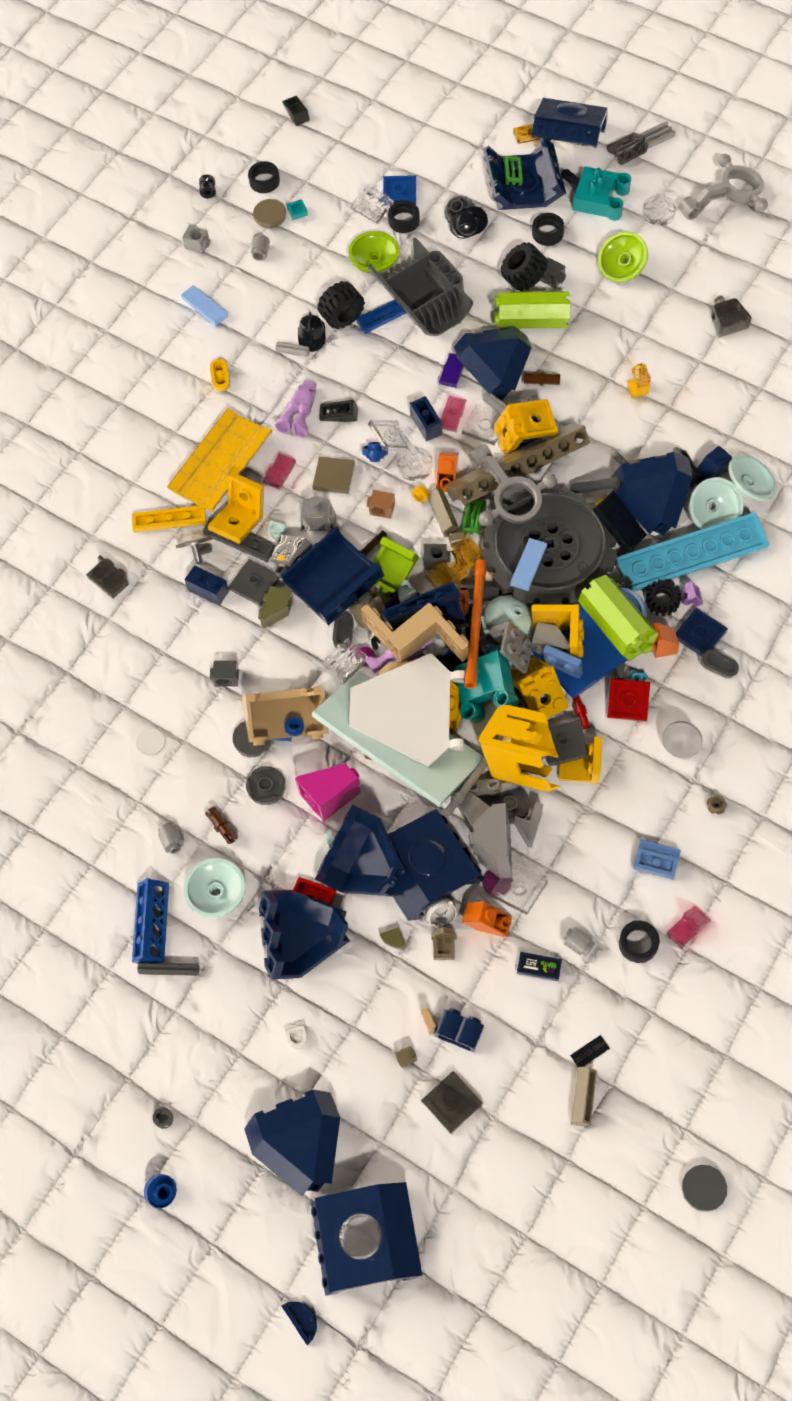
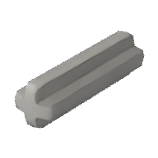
[276,342,310,357]

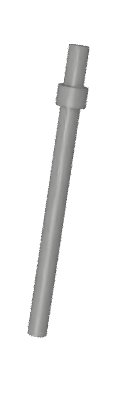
[444,736,503,816]

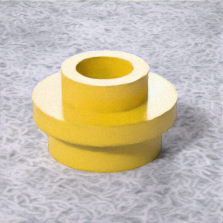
[411,485,429,503]

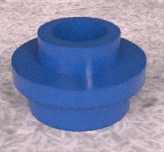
[284,717,304,736]

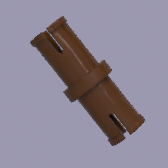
[524,372,561,386]
[205,806,238,844]

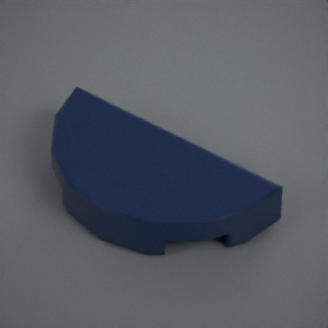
[281,1301,317,1346]

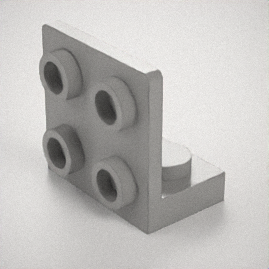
[490,621,532,674]

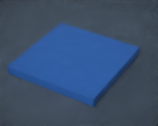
[529,604,627,699]

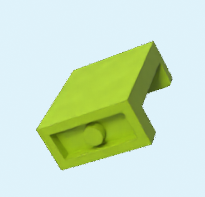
[373,536,419,597]

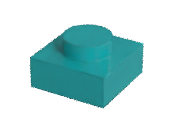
[286,199,308,221]

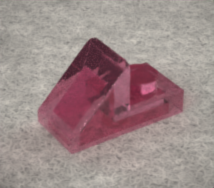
[667,906,711,949]

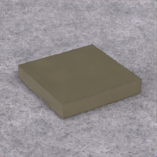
[312,456,355,494]

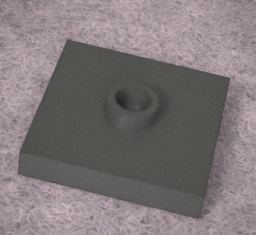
[228,559,280,606]
[547,720,588,767]

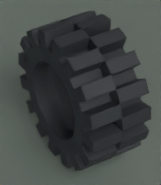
[645,579,682,617]

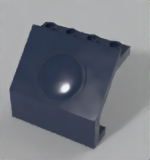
[531,98,608,148]
[483,138,566,210]
[388,809,485,921]

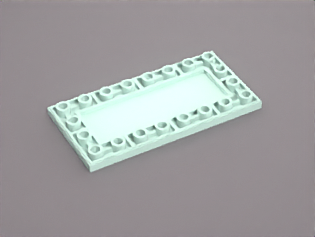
[312,671,484,807]

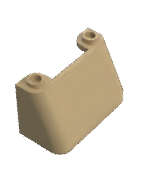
[241,686,329,746]

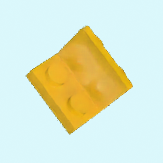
[559,736,602,783]

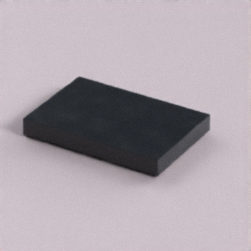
[593,490,647,554]

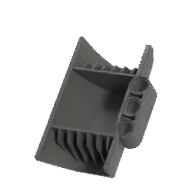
[368,237,473,336]

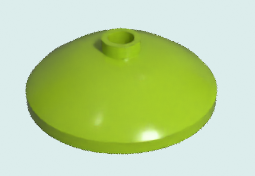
[349,231,400,273]
[598,231,648,283]

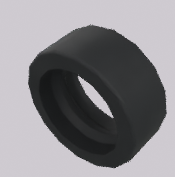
[248,161,280,193]
[388,200,420,233]
[532,213,564,246]
[618,920,660,963]

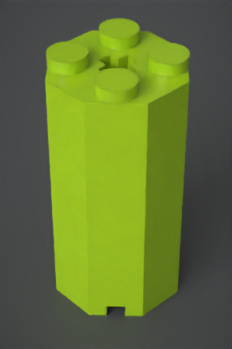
[495,291,570,329]
[578,575,658,661]

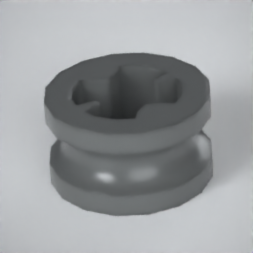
[152,1107,174,1129]

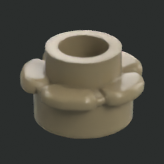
[707,795,727,815]

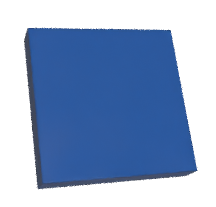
[383,175,416,205]

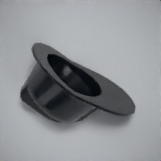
[450,206,488,239]
[298,312,326,352]

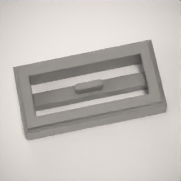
[639,122,676,149]

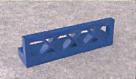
[132,878,169,964]

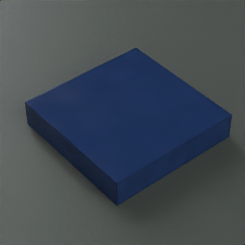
[676,608,728,656]

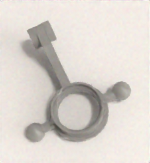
[679,153,768,220]
[468,443,557,526]

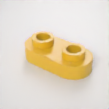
[210,359,230,391]

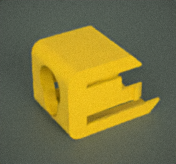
[479,705,560,792]

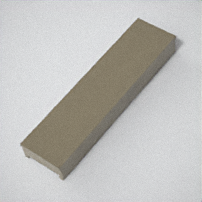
[445,423,590,505]

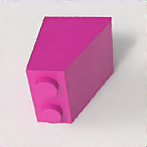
[295,763,361,822]

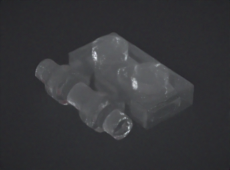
[350,185,394,224]
[321,638,368,686]

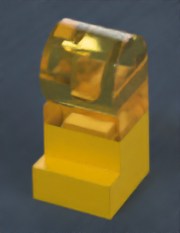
[627,363,651,398]

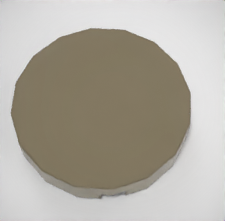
[253,199,286,228]

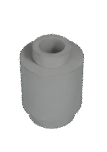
[251,235,270,261]
[158,823,184,854]
[563,927,595,957]

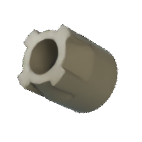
[448,530,466,548]
[395,1046,417,1068]

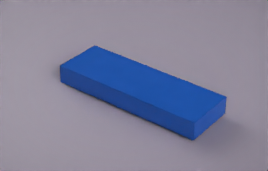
[356,299,406,334]

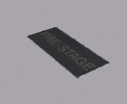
[570,1035,610,1067]

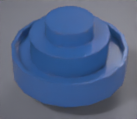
[362,442,388,462]
[144,1173,177,1209]

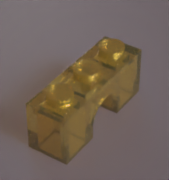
[424,538,483,588]

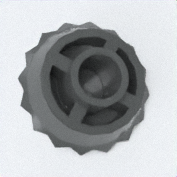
[444,196,475,223]

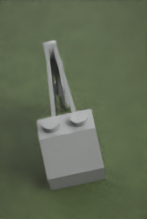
[450,779,520,878]

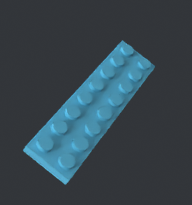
[616,512,770,592]

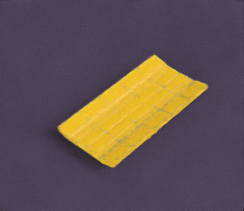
[167,408,273,511]

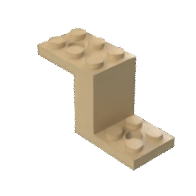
[361,603,469,663]

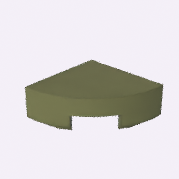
[380,927,406,949]

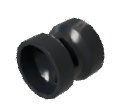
[199,174,216,199]

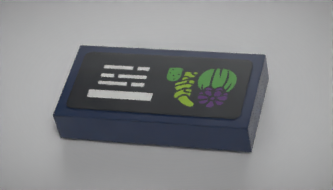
[517,952,562,982]

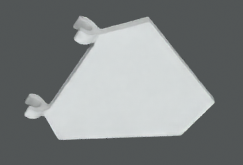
[349,653,465,767]

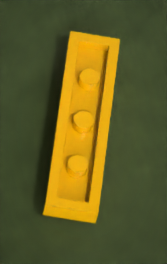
[132,506,207,533]

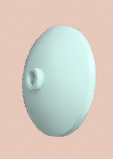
[729,454,777,501]
[688,477,743,530]
[484,595,535,639]
[183,858,246,918]

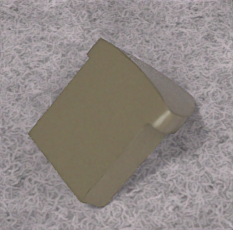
[431,927,457,960]

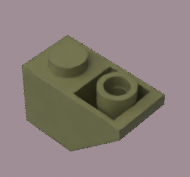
[258,586,294,628]

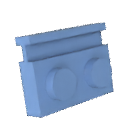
[543,645,583,679]
[633,839,681,880]

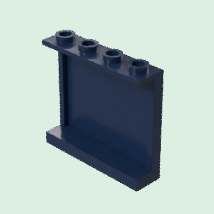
[281,526,385,626]

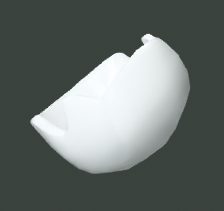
[426,897,457,929]

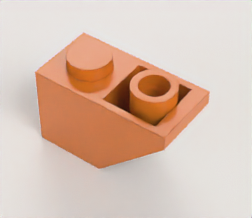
[436,451,459,492]
[650,623,679,658]
[462,901,512,937]

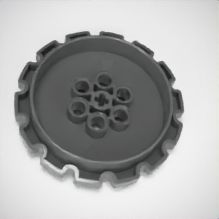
[483,488,617,607]

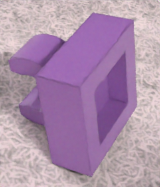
[681,581,703,607]

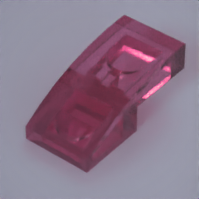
[441,395,467,433]
[262,453,296,490]

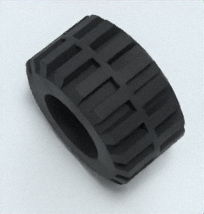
[501,242,548,291]
[317,281,365,329]

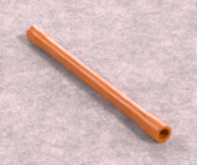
[464,559,487,689]

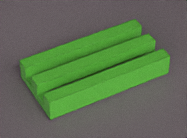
[503,156,523,186]
[461,499,487,535]

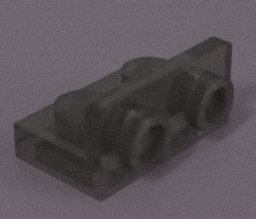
[607,132,647,165]
[86,555,129,599]

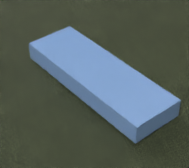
[181,285,228,326]
[510,538,547,591]

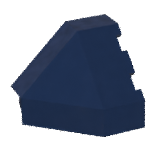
[454,326,532,401]
[611,452,693,535]
[314,804,405,897]
[259,890,350,980]
[244,1089,340,1196]

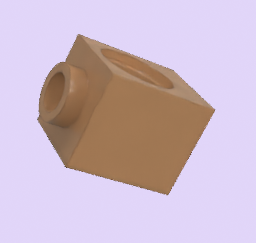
[367,490,396,519]

